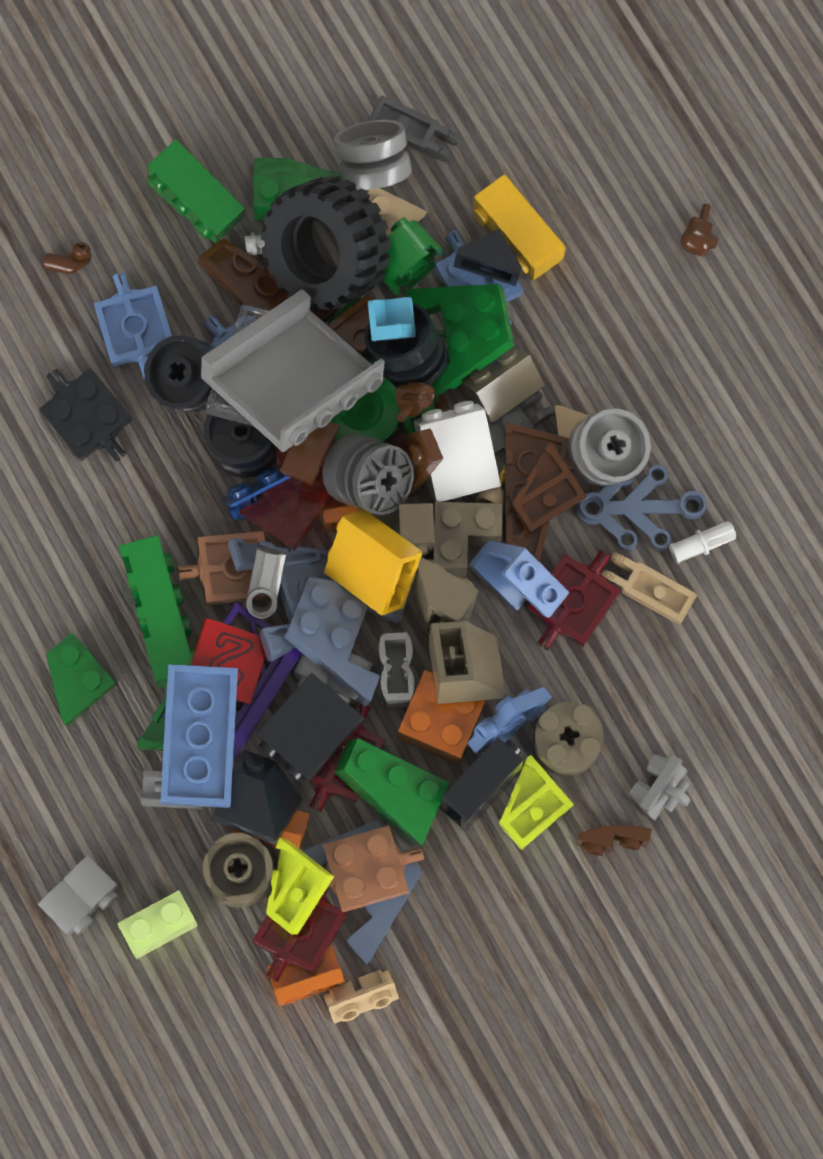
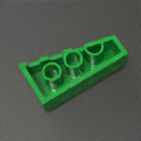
[119,535,195,689]

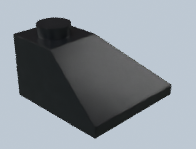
[212,749,302,845]

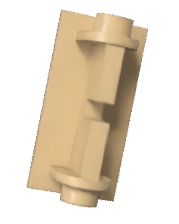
[323,969,399,1024]

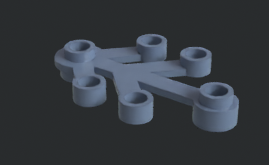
[576,465,707,552]

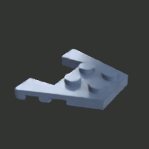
[228,538,334,662]
[284,577,410,707]
[303,820,422,966]

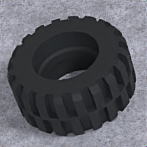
[261,176,391,310]

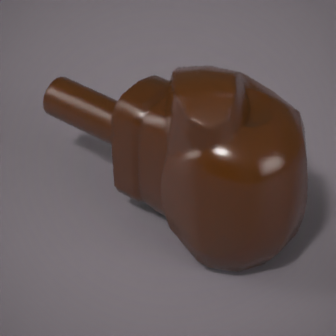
[680,204,719,256]
[395,382,435,422]

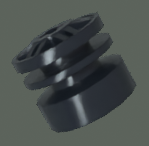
[364,303,448,388]

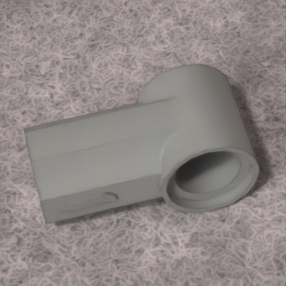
[247,547,286,618]

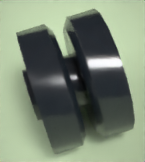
[144,335,222,412]
[204,399,281,478]

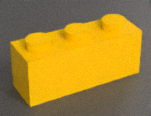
[472,174,566,281]

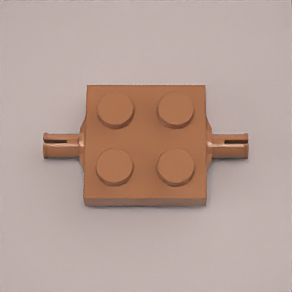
[177,531,271,605]
[323,825,424,913]

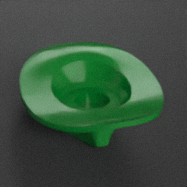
[330,376,400,442]

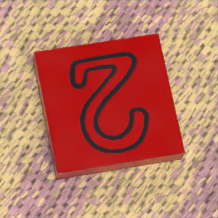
[190,618,266,705]

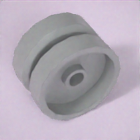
[334,120,412,190]
[567,408,651,486]

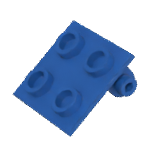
[222,467,293,521]

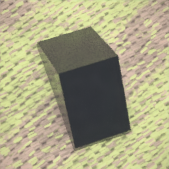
[453,229,522,286]

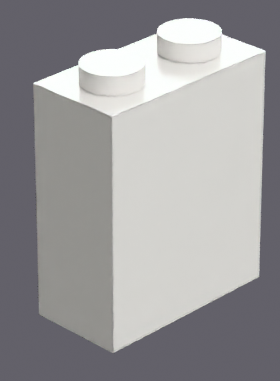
[413,401,501,502]

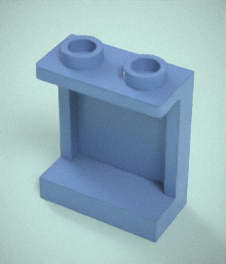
[468,540,569,617]

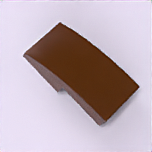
[280,422,340,485]
[576,825,652,856]

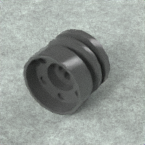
[322,433,414,515]

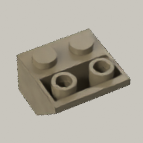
[458,345,545,423]
[410,557,479,635]
[429,621,506,704]

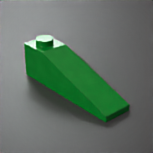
[253,158,384,221]

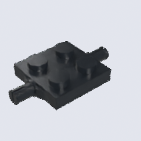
[39,368,133,462]

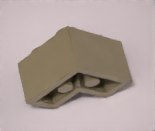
[433,502,502,578]
[372,503,435,560]

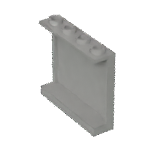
[201,289,385,452]

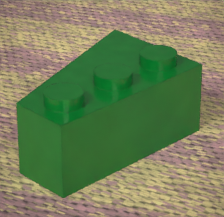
[147,139,245,244]

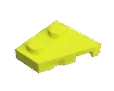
[499,755,574,850]
[266,838,334,934]

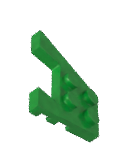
[405,284,514,404]

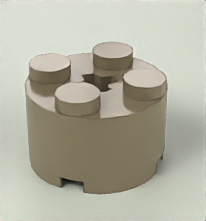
[533,702,604,777]
[203,833,274,908]

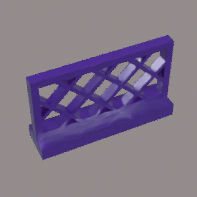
[162,603,302,761]

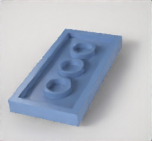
[160,664,238,808]

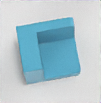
[368,297,416,341]

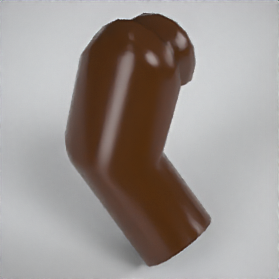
[44,242,92,274]

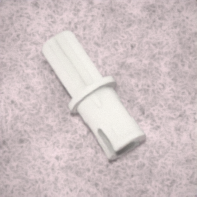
[669,522,736,565]

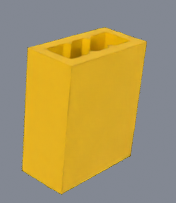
[324,510,423,616]

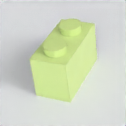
[117,890,198,959]

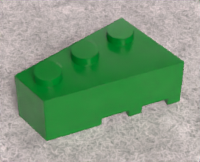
[334,738,449,846]

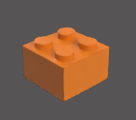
[397,670,487,765]

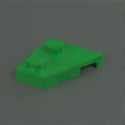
[46,633,117,727]

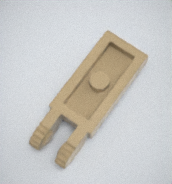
[601,552,697,625]

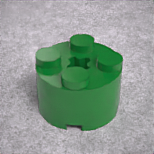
[382,217,443,295]

